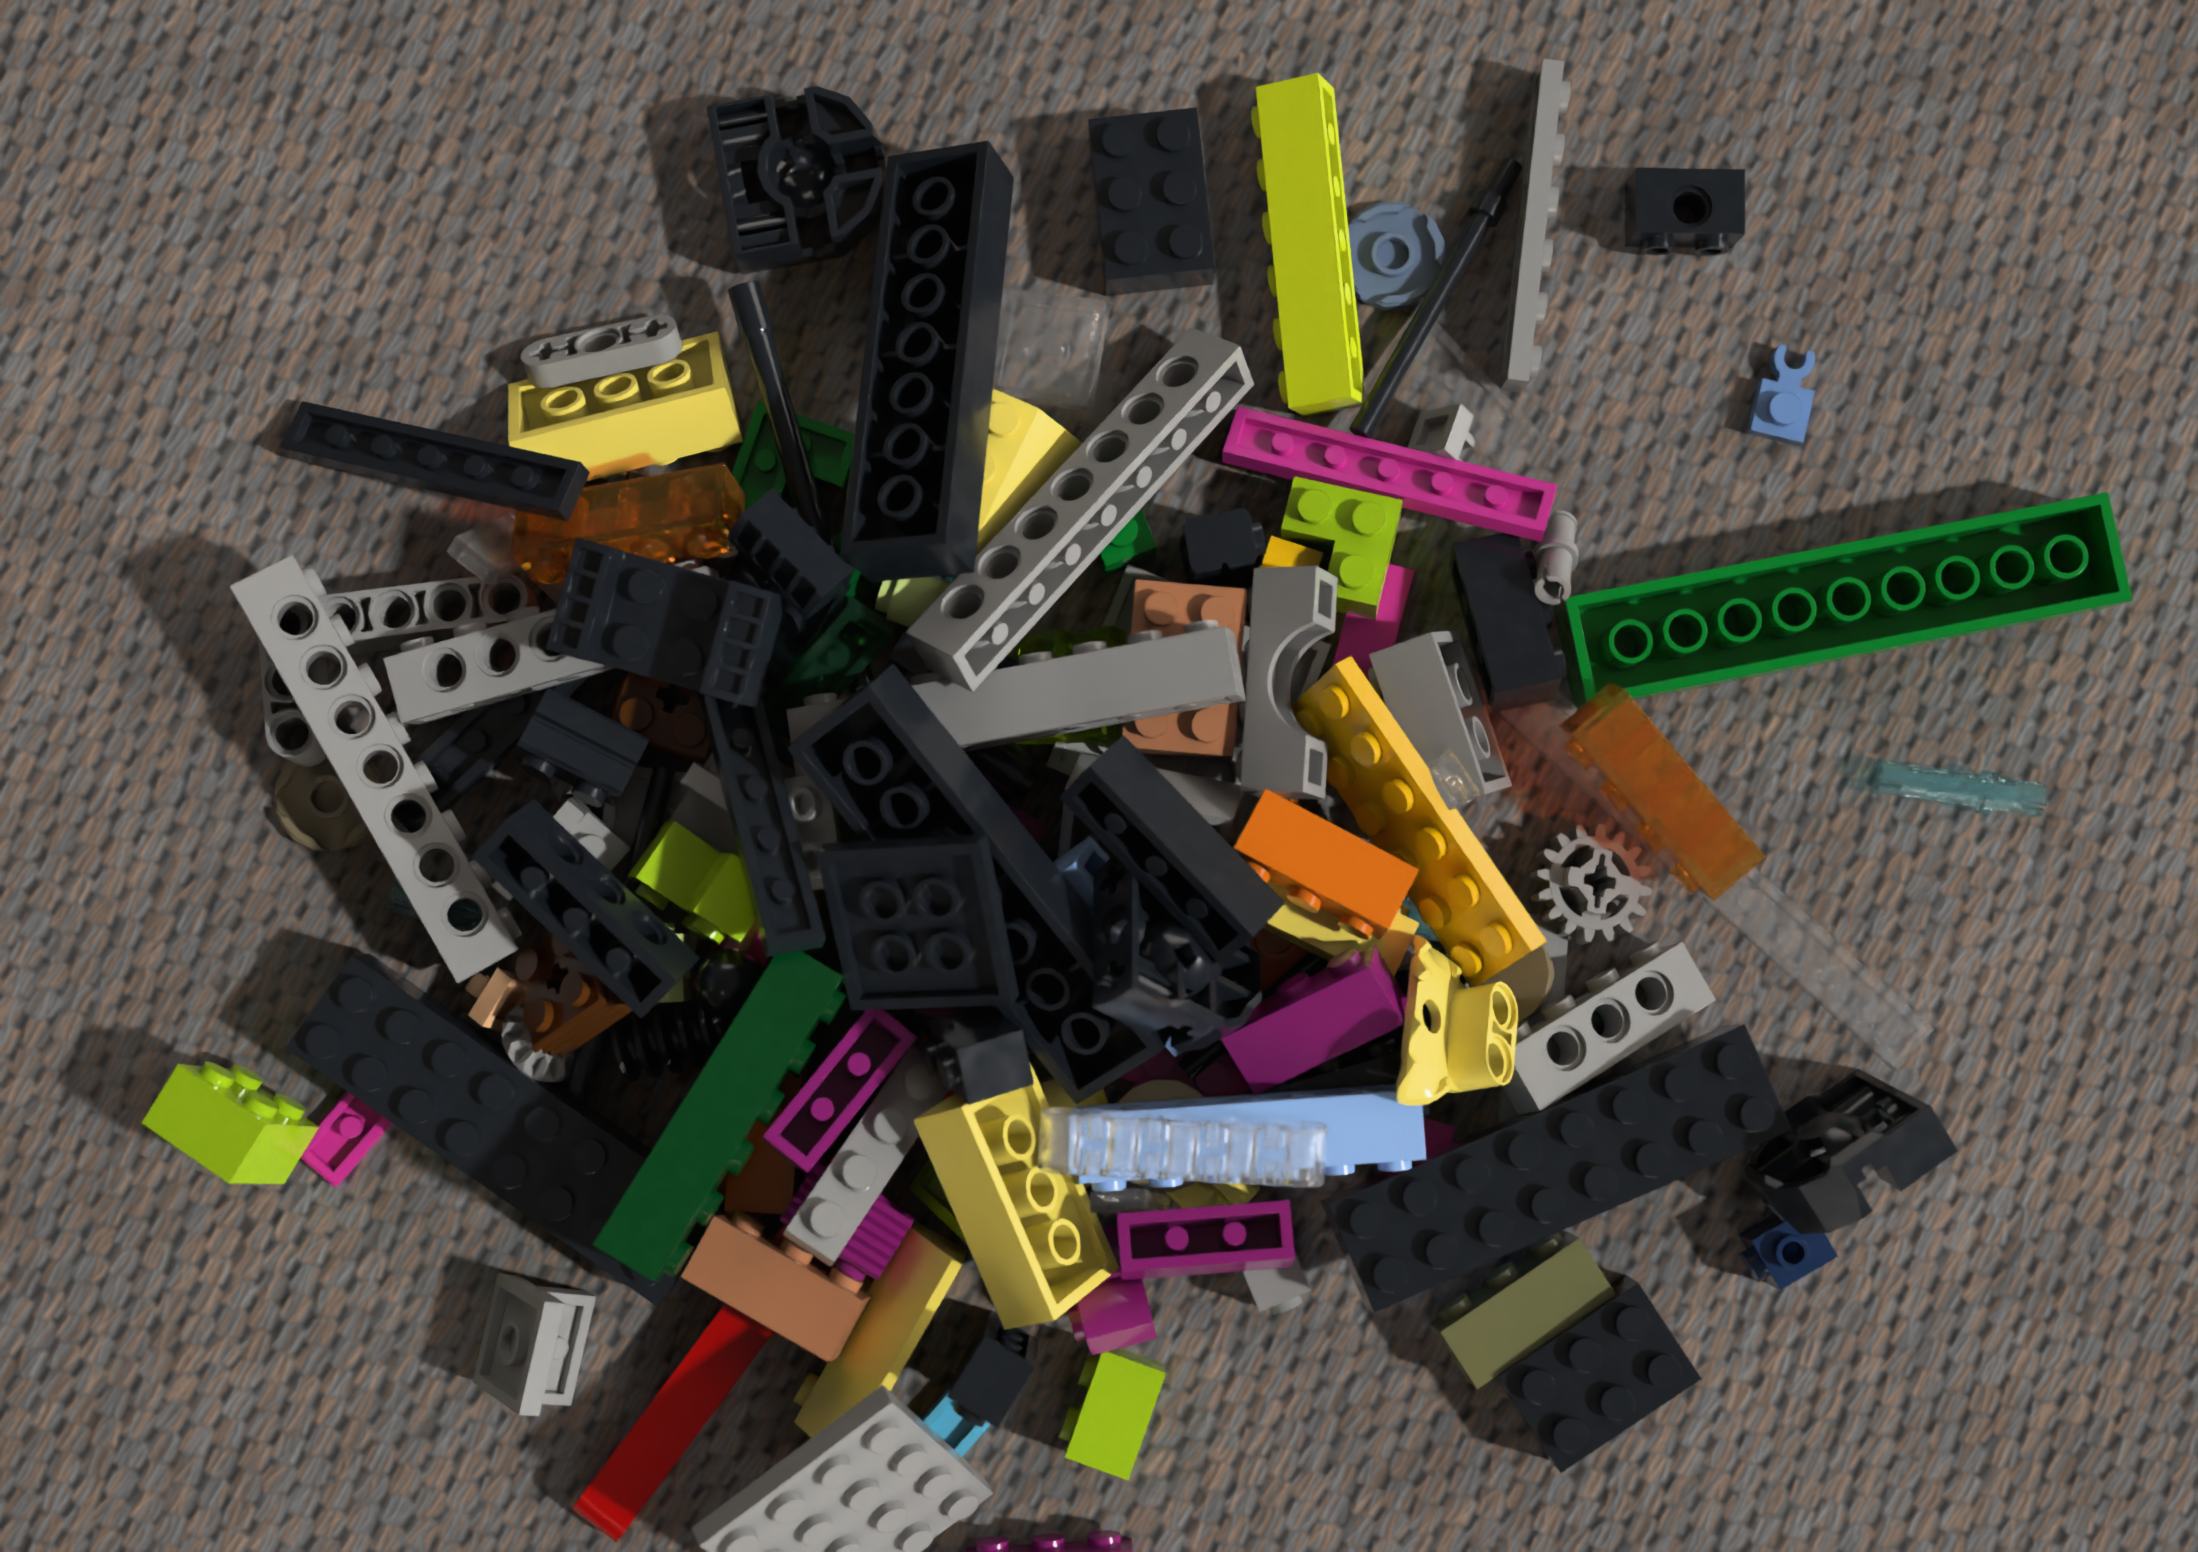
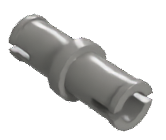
[1534,510,1579,605]

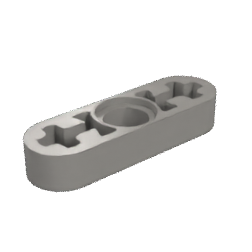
[521,315,683,388]

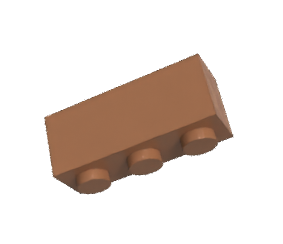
[681,1210,872,1362]

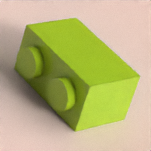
[1058,1348,1166,1480]

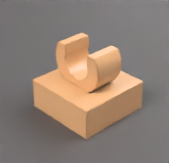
[465,968,525,1031]

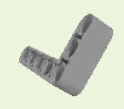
[259,573,540,767]

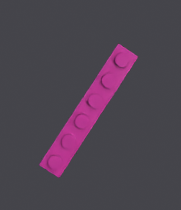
[1222,406,1558,542]

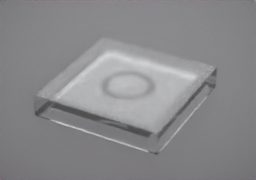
[993,288,1111,411]

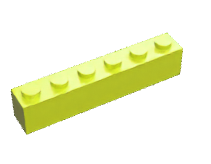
[1251,73,1366,416]

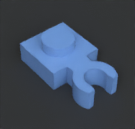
[1746,344,1815,446]

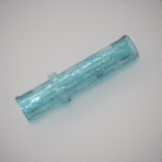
[1871,759,2048,818]

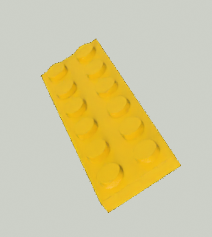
[1292,656,1547,987]

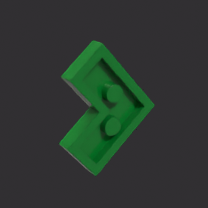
[721,401,854,513]

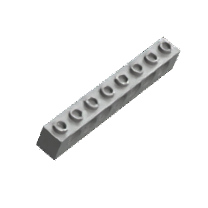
[906,327,1254,692]
[230,555,522,984]

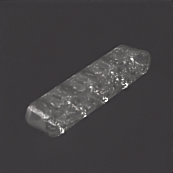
[1038,1107,1327,1187]

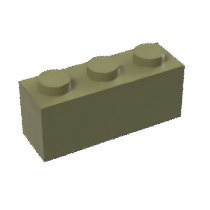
[1430,1231,1616,1389]

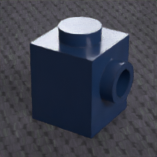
[1739,1214,1838,1290]

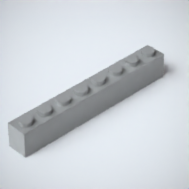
[786,620,1246,776]

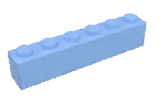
[1074,1084,1426,1192]

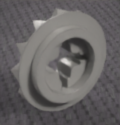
[501,1002,577,1082]

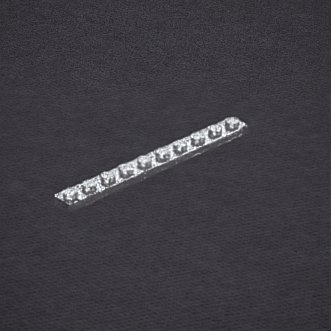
[1483,691,1933,1070]

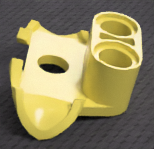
[1396,935,1518,1106]

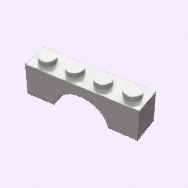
[1236,566,1338,799]

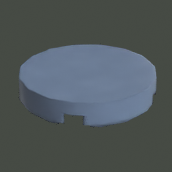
[1348,202,1446,311]

